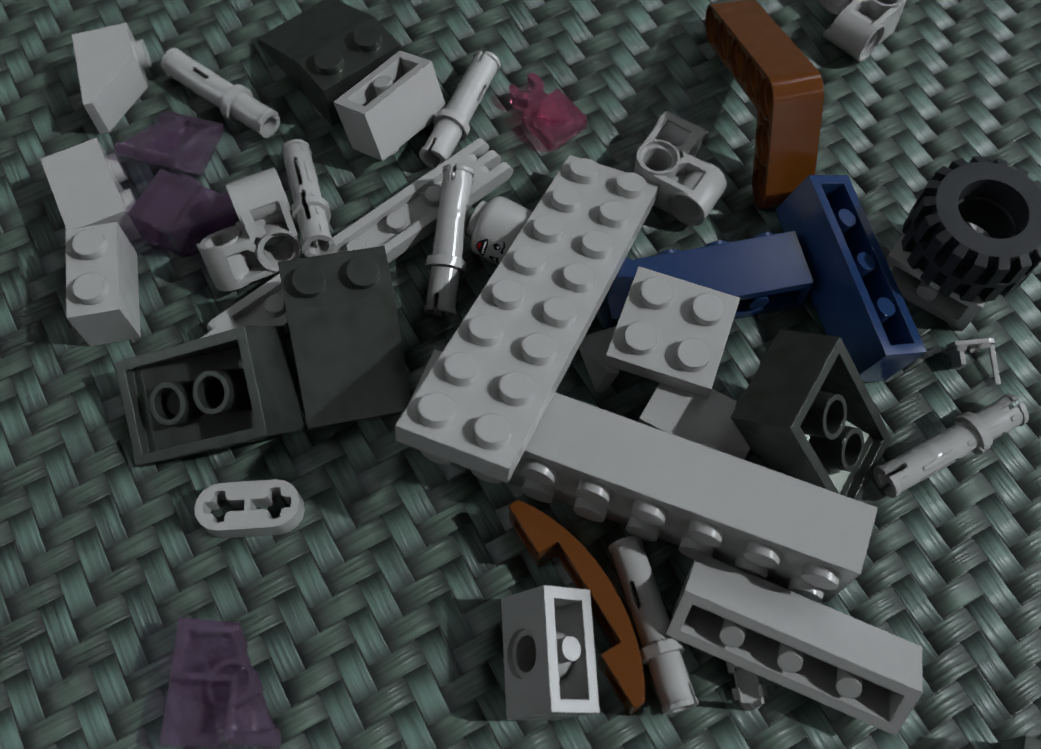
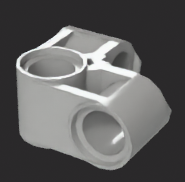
[819,0,907,62]
[633,111,728,226]
[196,167,302,291]

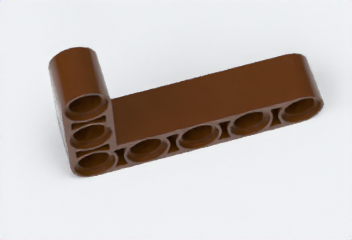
[705,0,824,210]

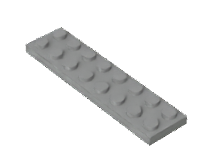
[395,155,659,484]

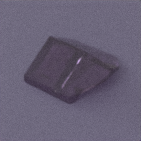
[114,111,224,176]

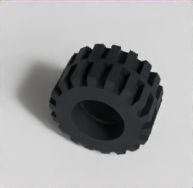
[902,156,1041,302]

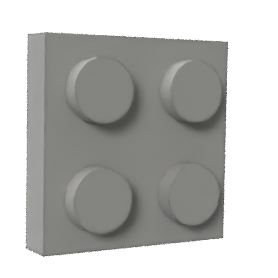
[604,266,740,398]

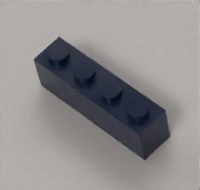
[775,175,927,383]
[600,231,814,329]

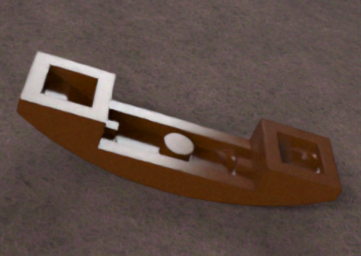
[509,500,645,716]

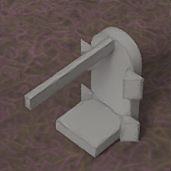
[945,338,1001,385]
[726,662,768,711]

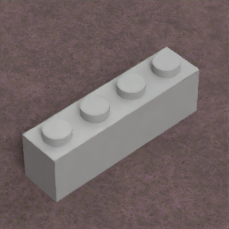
[666,552,923,736]

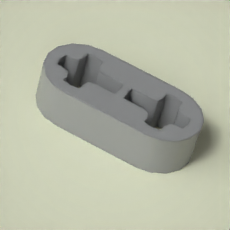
[194,479,305,538]

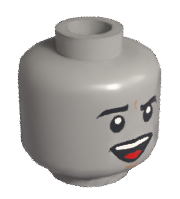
[465,196,533,266]

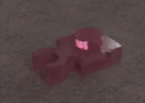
[509,73,587,152]

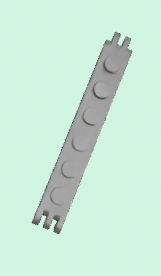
[201,138,513,338]

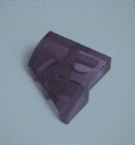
[159,618,281,749]

